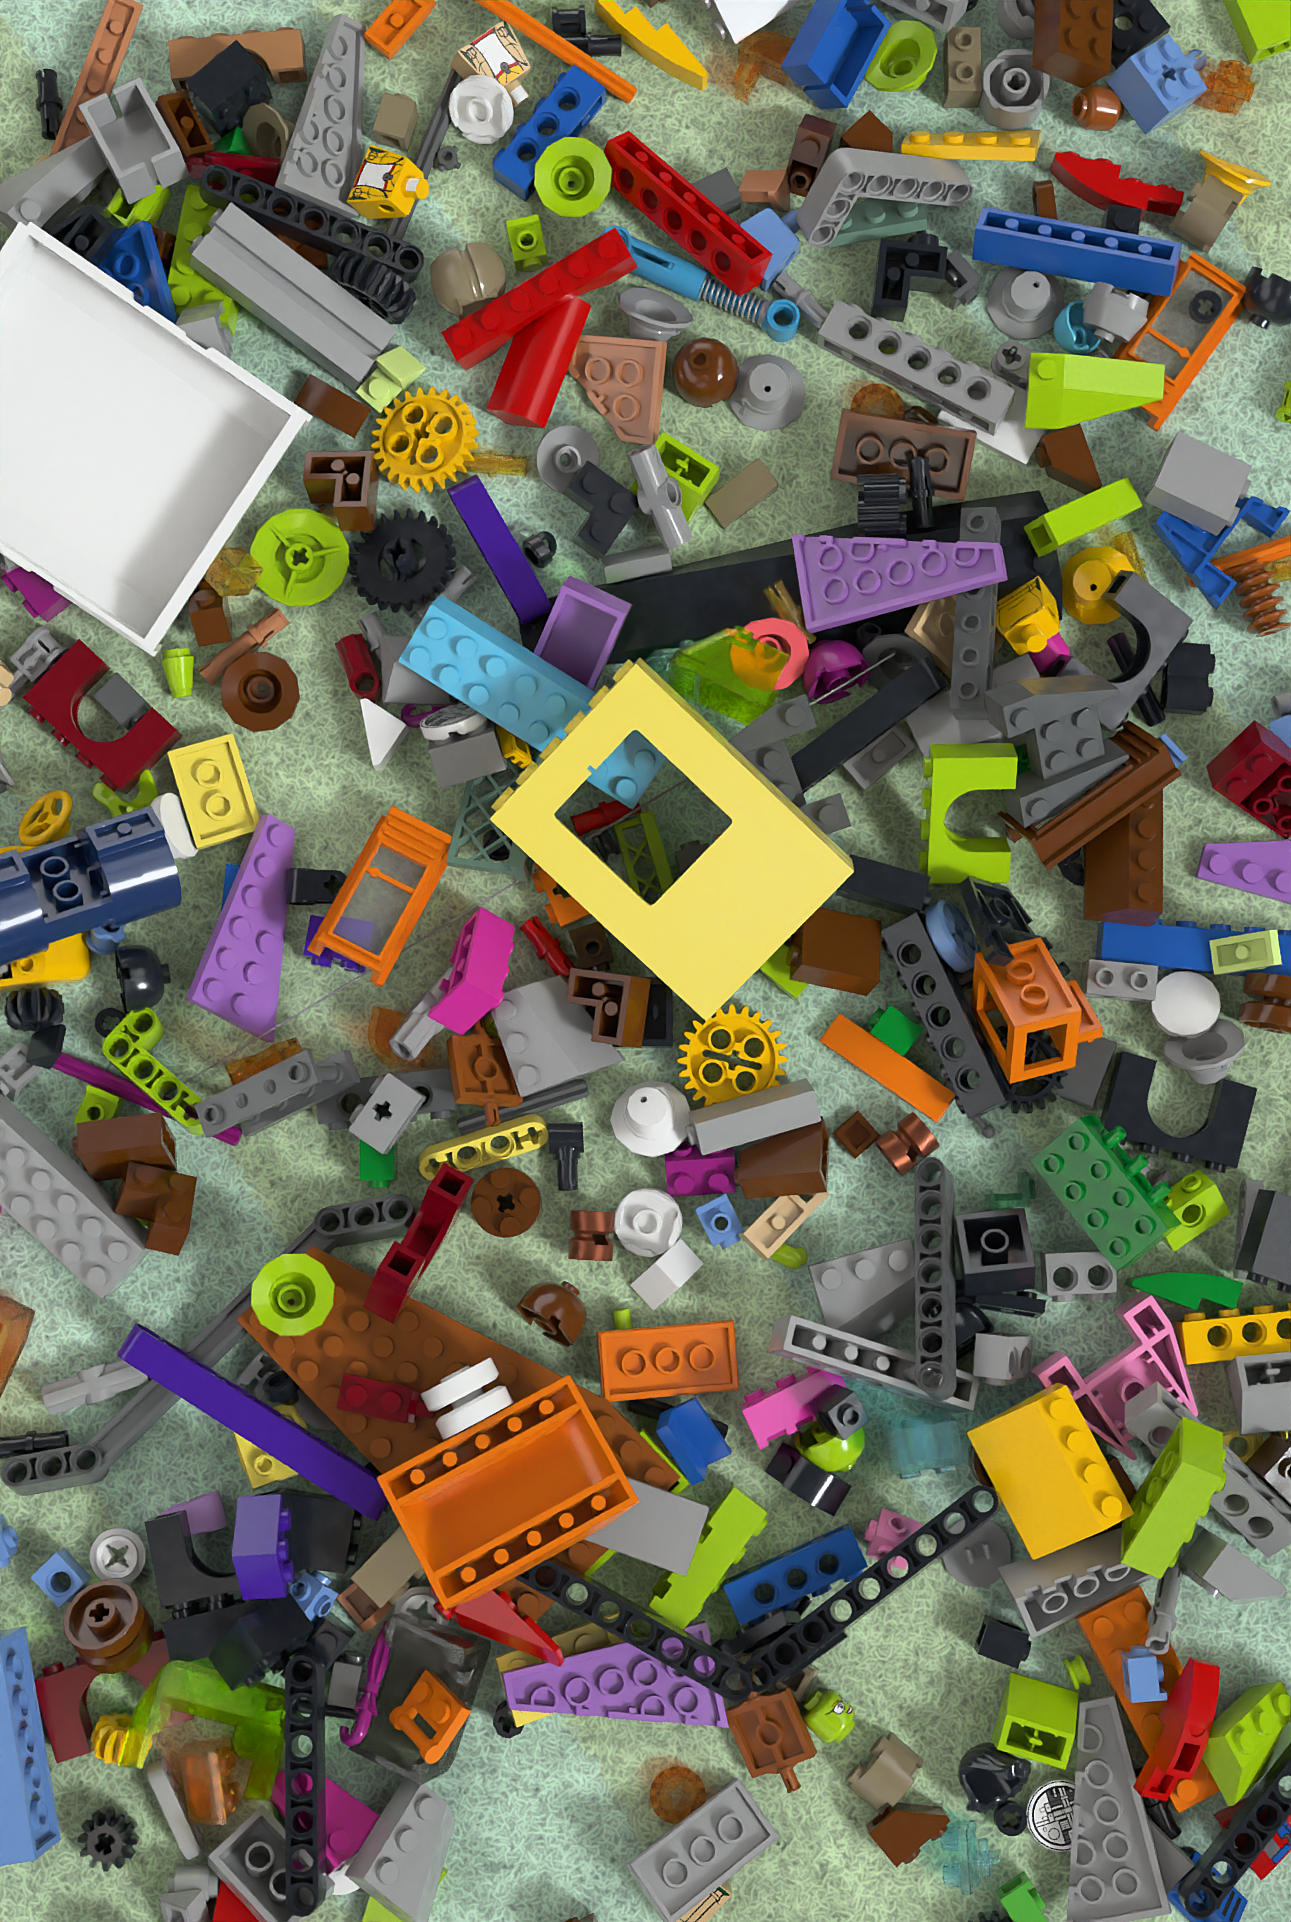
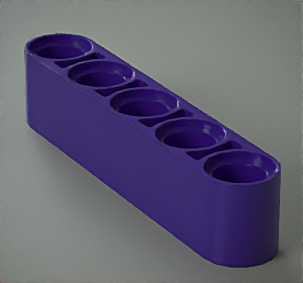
[447,474,552,626]

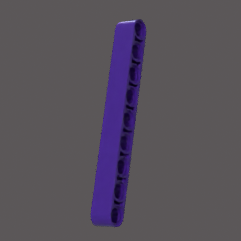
[117,1323,389,1521]

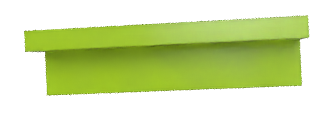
[614,810,674,898]

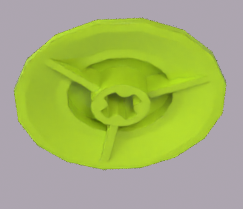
[250,509,349,607]

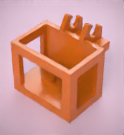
[971,937,1103,1084]

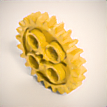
[371,386,479,493]
[676,1004,788,1107]

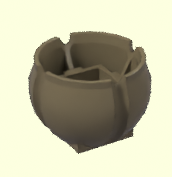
[430,242,506,321]

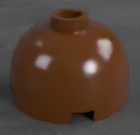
[672,337,740,408]
[516,1281,587,1347]

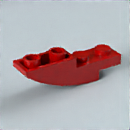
[1050,151,1184,222]
[1133,1657,1220,1801]

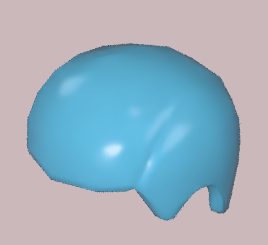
[1054,300,1101,356]

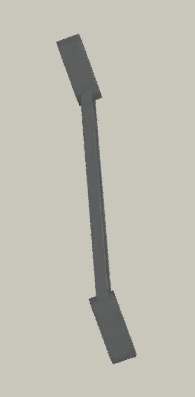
[0,1194,417,1496]

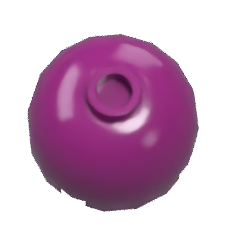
[801,640,870,705]

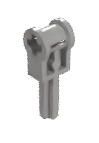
[0,626,69,711]

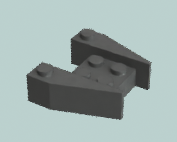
[984,674,1129,828]
[728,694,852,835]

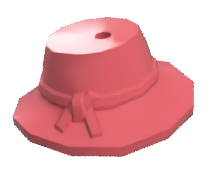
[729,617,809,692]

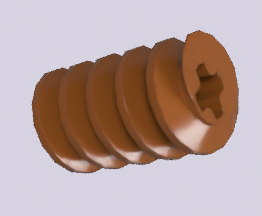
[1231,561,1291,637]

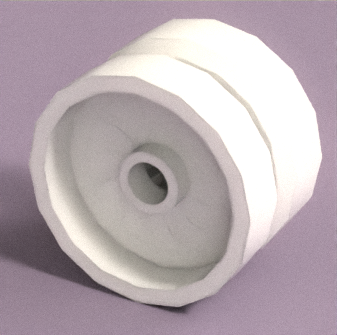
[421,1357,514,1440]

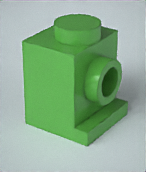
[995,1871,1048,1922]

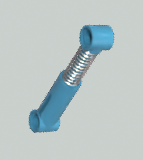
[600,225,800,342]

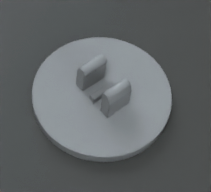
[942,1518,1012,1587]

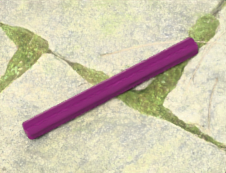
[53,1052,243,1146]

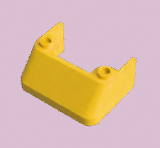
[0,846,92,993]

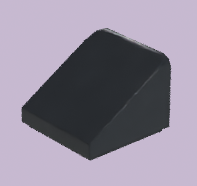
[26,1024,66,1070]

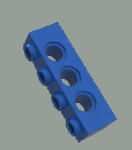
[492,65,606,202]
[722,1523,868,1626]

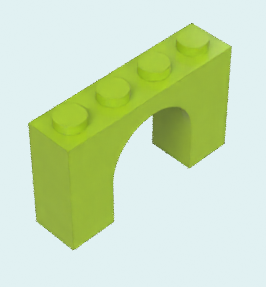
[918,743,1018,884]

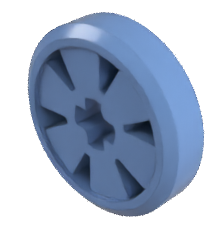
[925,899,979,973]

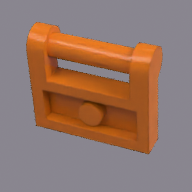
[389,1669,471,1764]

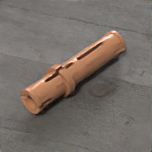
[198,606,290,686]

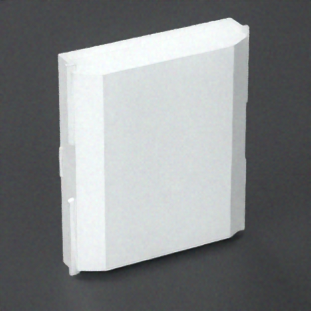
[0,221,313,657]

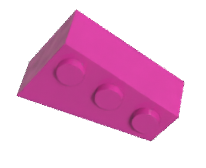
[428,907,515,1035]
[740,1366,847,1450]
[263,1769,380,1876]

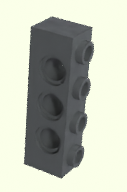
[316,1068,459,1130]

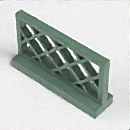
[446,747,543,882]

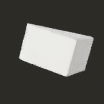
[360,698,410,771]
[630,1238,704,1310]

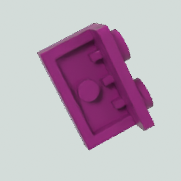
[664,1141,736,1197]

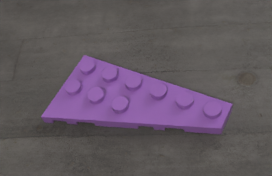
[791,534,1008,633]
[185,814,295,1043]
[1195,840,1291,905]
[501,1621,729,1728]

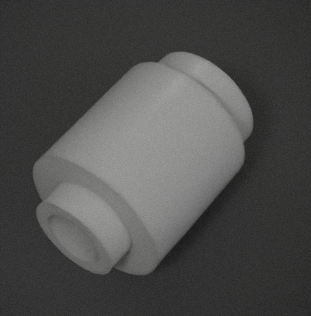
[168,1865,220,1902]

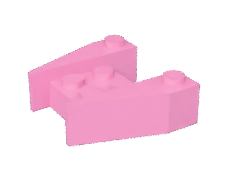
[1030,1291,1199,1461]

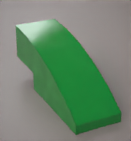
[1125,1271,1244,1310]

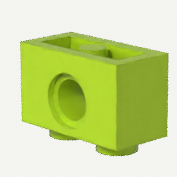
[1162,1169,1231,1252]

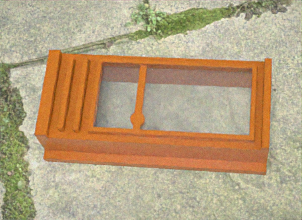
[1111,252,1246,432]
[307,806,452,988]

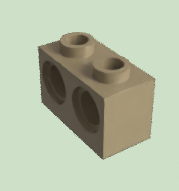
[943,27,982,108]

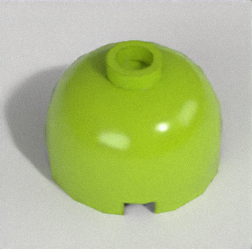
[793,1420,866,1472]

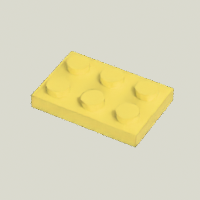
[167,733,260,850]

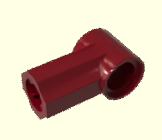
[335,633,382,703]

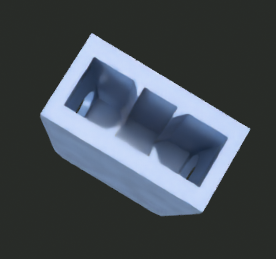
[739,208,800,292]

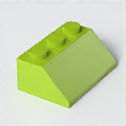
[1202,1681,1291,1806]

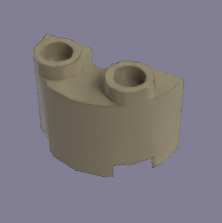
[1169,175,1244,254]
[847,1732,923,1814]

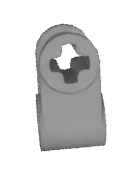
[991,340,1038,390]

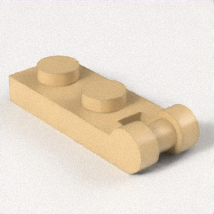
[740,1192,829,1261]

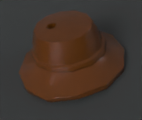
[220,651,300,733]

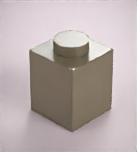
[372,93,419,152]

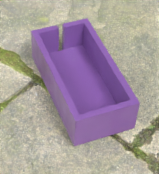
[534,576,632,691]

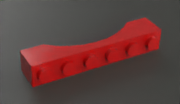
[441,227,638,370]

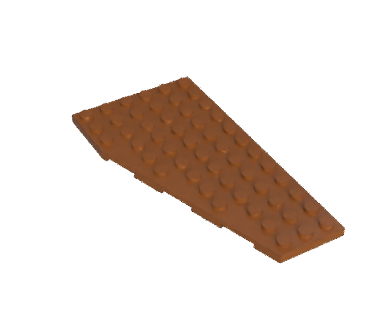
[237,1246,681,1622]

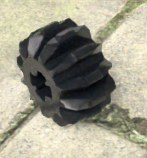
[4,987,65,1032]
[77,1807,140,1872]

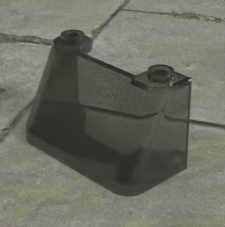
[349,1613,491,1785]

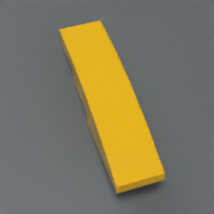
[595,0,708,91]

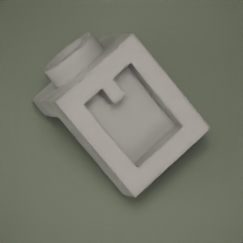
[0,1041,45,1102]

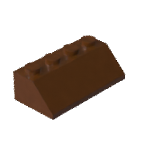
[1083,789,1163,927]

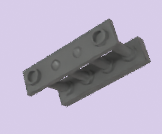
[194,1049,361,1138]

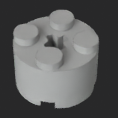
[978,48,1050,130]

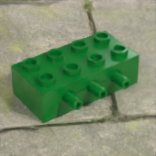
[1030,1114,1182,1271]

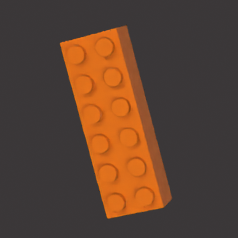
[1074,1585,1220,1813]

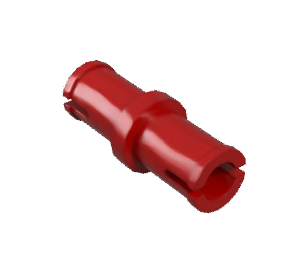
[571,800,642,837]
[520,916,577,979]

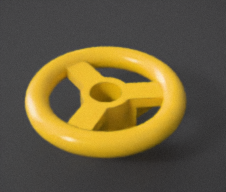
[18,790,73,846]

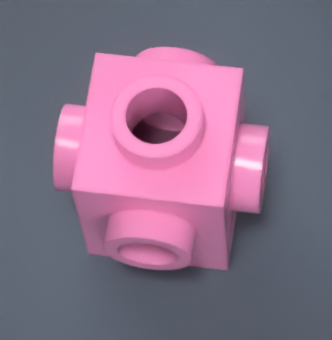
[864,1508,922,1570]

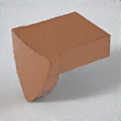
[738,169,790,212]
[337,1582,392,1632]

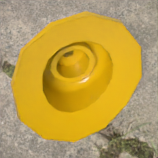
[1198,149,1272,208]
[1061,546,1135,625]

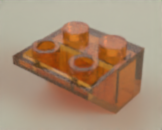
[179,1736,241,1826]

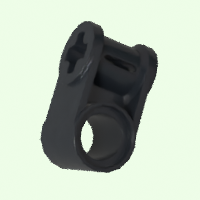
[286,868,347,905]

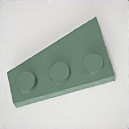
[828,198,928,248]

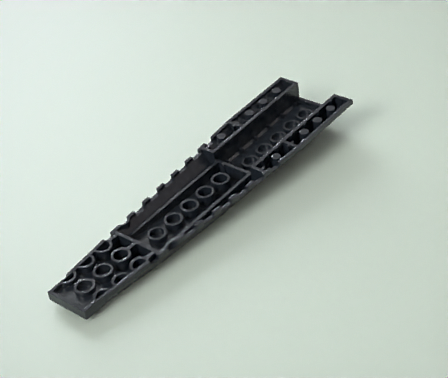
[518,490,1062,665]

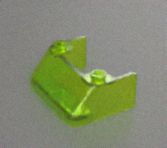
[669,625,790,726]
[118,1660,285,1801]

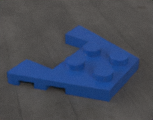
[1152,496,1291,610]

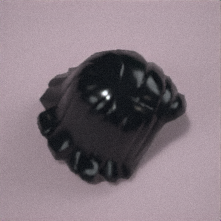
[958,1742,1032,1814]

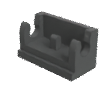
[1056,1037,1117,1110]

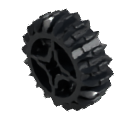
[328,250,416,324]
[975,1025,1068,1114]

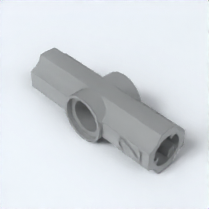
[626,443,693,549]
[389,967,453,1061]
[41,1359,152,1415]

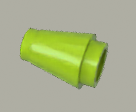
[160,648,194,698]

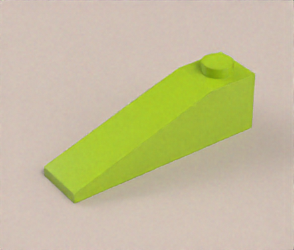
[1024,353,1165,430]

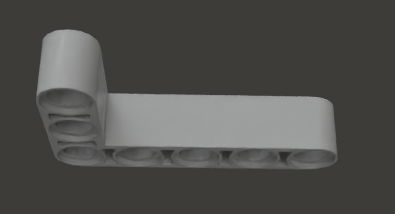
[796,148,974,248]

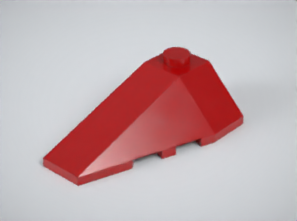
[430,1587,564,1667]

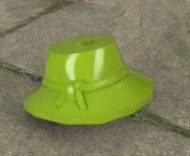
[864,20,937,92]
[534,137,612,218]
[251,1254,335,1336]

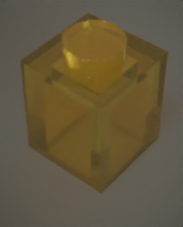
[203,547,264,596]

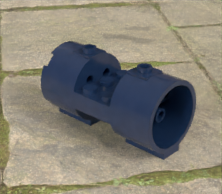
[0,806,182,967]

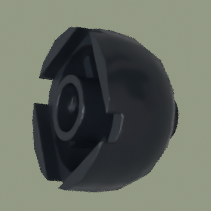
[1241,266,1291,330]
[114,945,171,1014]
[929,1302,994,1362]

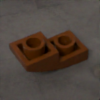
[294,374,371,439]

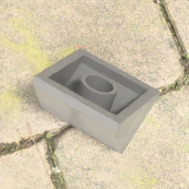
[380,635,450,706]

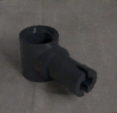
[548,1122,584,1191]

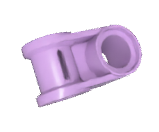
[160,1491,228,1536]

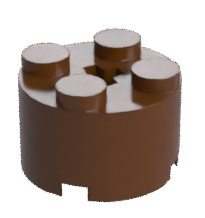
[471,1168,542,1238]

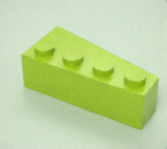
[648,1483,768,1630]

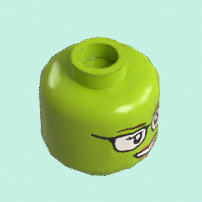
[803,1689,856,1744]

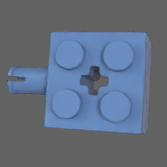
[1107,34,1208,135]

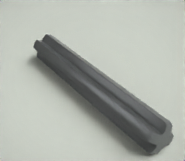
[457,1080,589,1136]

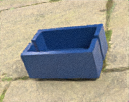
[781,0,891,109]

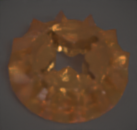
[850,384,904,418]
[650,1765,706,1824]

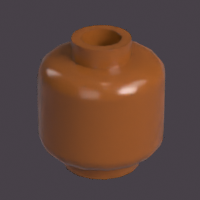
[1072,85,1124,131]

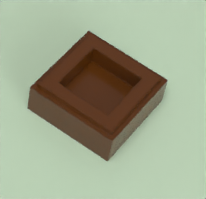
[832,1111,881,1159]

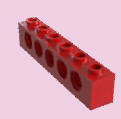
[604,131,773,296]

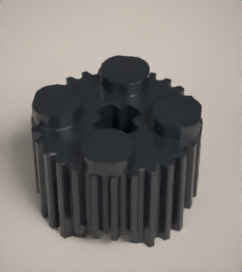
[857,473,907,539]

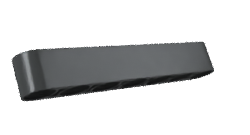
[914,1157,956,1401]

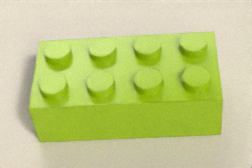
[168,184,256,336]
[1120,1416,1227,1579]

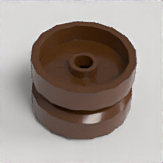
[1238,973,1291,1034]
[63,1580,155,1674]

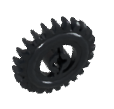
[347,508,457,613]

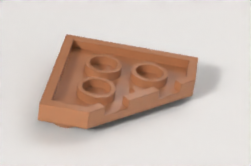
[568,334,667,444]

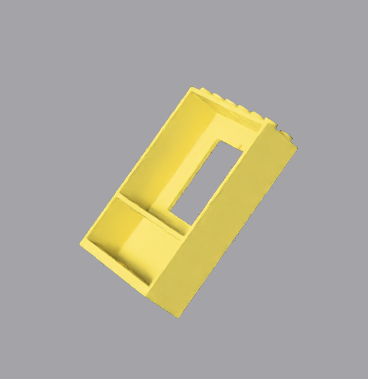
[490,657,854,1021]

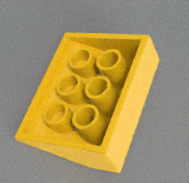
[965,1382,1134,1560]

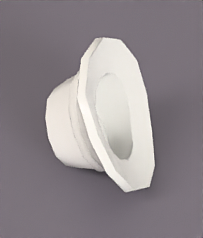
[610,1080,690,1158]

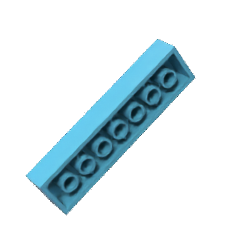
[398,594,667,810]

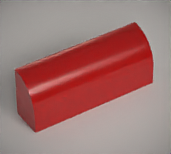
[486,297,591,429]

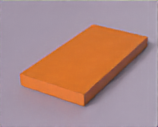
[596,1320,739,1402]

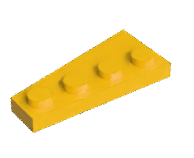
[901,129,1042,161]

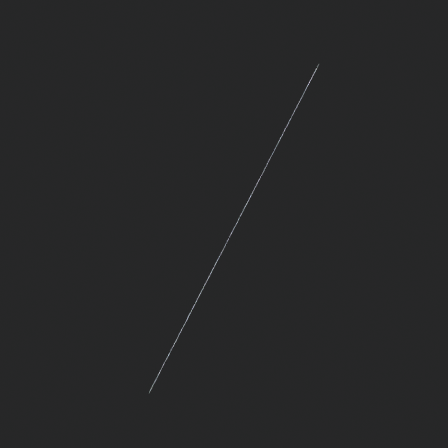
[163,653,896,1097]

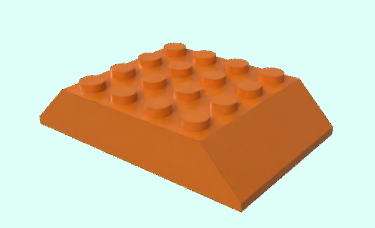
[377,1374,639,1610]

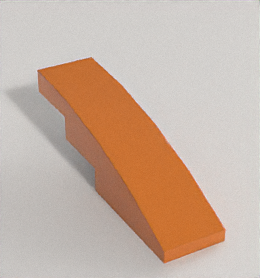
[820,1013,956,1123]

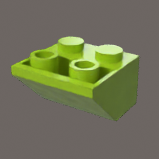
[629,431,720,525]
[991,1671,1078,1770]

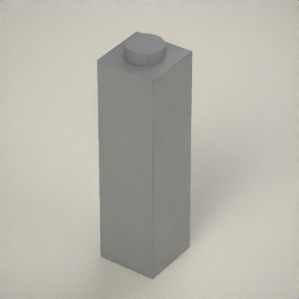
[685,1078,821,1155]

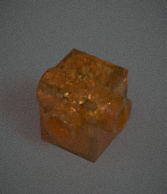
[1205,60,1255,115]

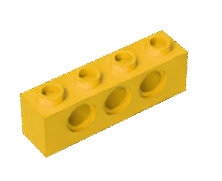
[1175,1302,1291,1365]

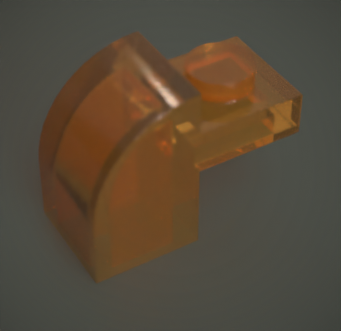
[732,32,795,103]
[368,1006,437,1068]
[225,1037,302,1086]

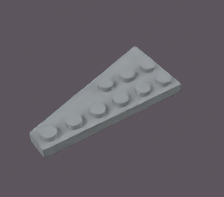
[275,14,366,219]
[1066,1694,1171,1922]

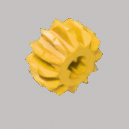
[91,1712,153,1767]

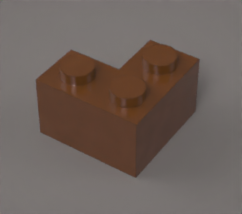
[303,451,380,531]
[566,968,651,1048]
[115,1161,197,1256]

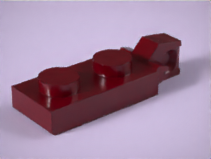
[186,152,281,190]
[336,1373,436,1423]

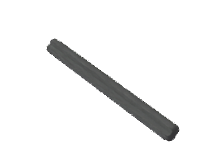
[385,67,464,240]

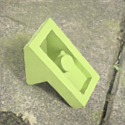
[356,346,426,417]
[1209,930,1282,975]

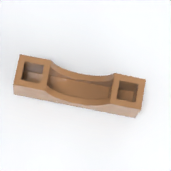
[168,27,308,92]

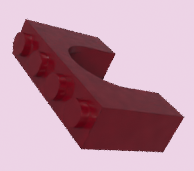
[22,639,183,794]
[363,1162,474,1324]
[34,1629,198,1763]

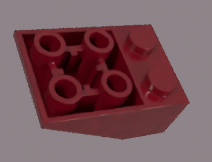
[1206,720,1291,840]

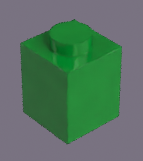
[867,1005,924,1057]
[359,1139,398,1188]

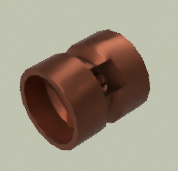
[874,1112,940,1176]
[568,1210,615,1261]

